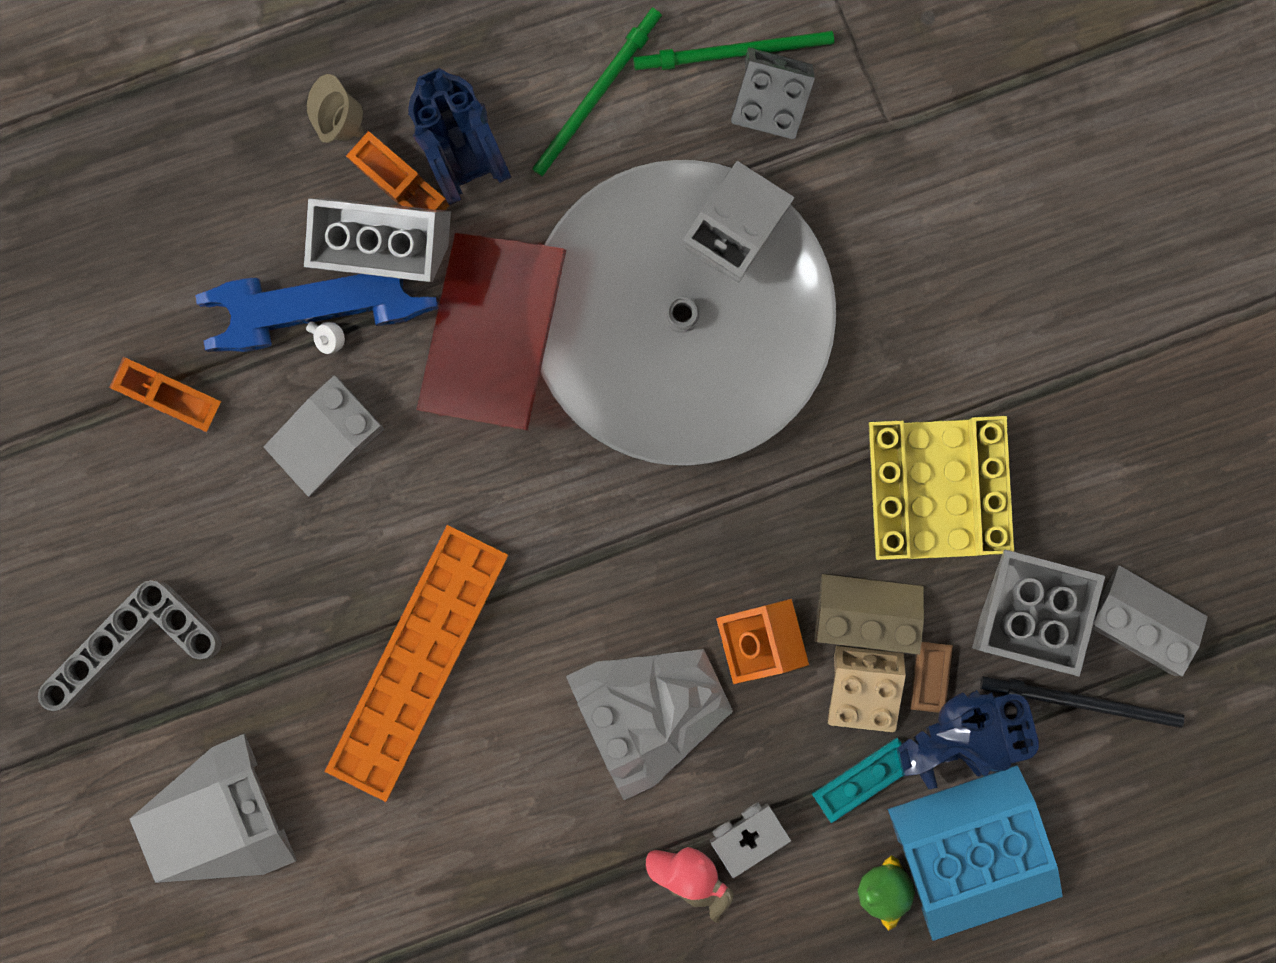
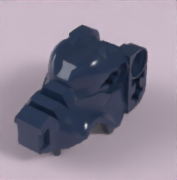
[408,68,512,205]
[896,690,1039,789]

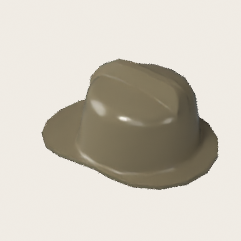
[307,74,364,143]

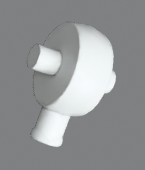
[306,321,345,354]

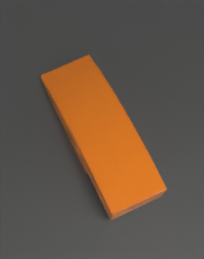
[346,131,450,211]
[109,357,221,432]

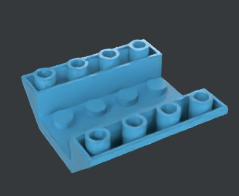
[887,765,1063,941]

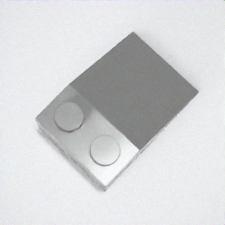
[264,375,384,497]

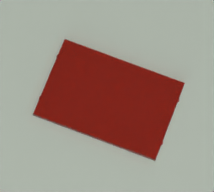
[416,233,567,431]

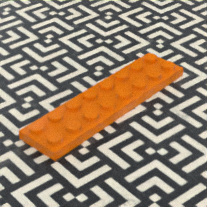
[324,525,509,802]

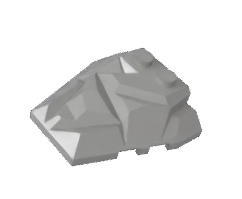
[566,649,733,800]

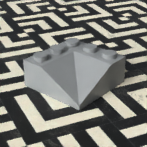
[972,550,1105,677]

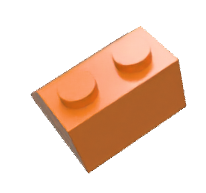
[716,599,809,684]

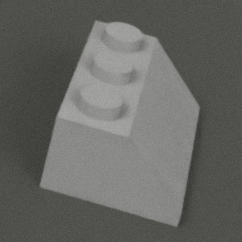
[1092,565,1208,676]

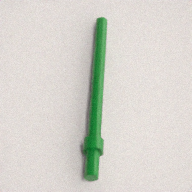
[532,7,662,177]
[633,31,834,71]

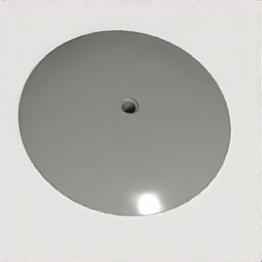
[529,160,836,466]

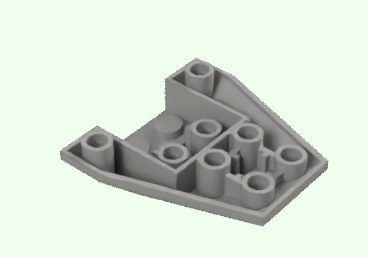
[130,734,297,883]

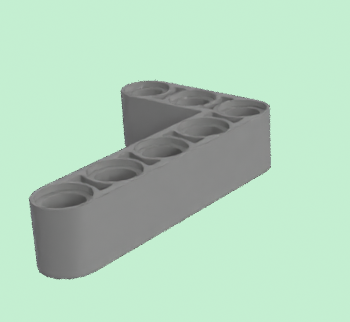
[38,580,222,711]

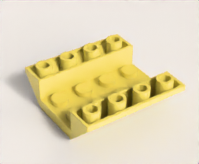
[869,416,1014,560]

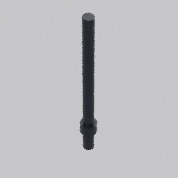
[980,676,1184,728]

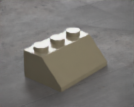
[814,574,924,655]

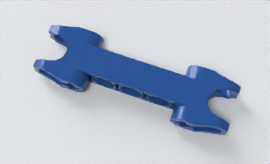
[195,274,439,352]

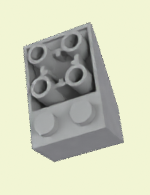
[681,161,795,284]

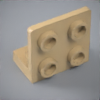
[828,646,906,732]

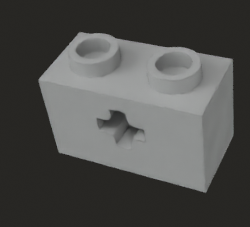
[710,802,791,878]

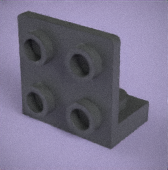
[731,47,815,139]

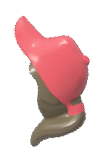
[646,847,734,923]

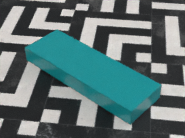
[812,737,903,823]

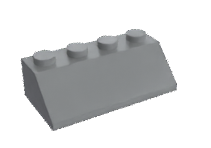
[304,198,451,282]

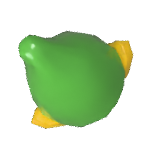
[857,855,915,931]

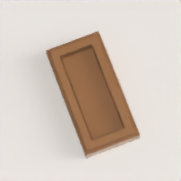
[910,642,953,713]

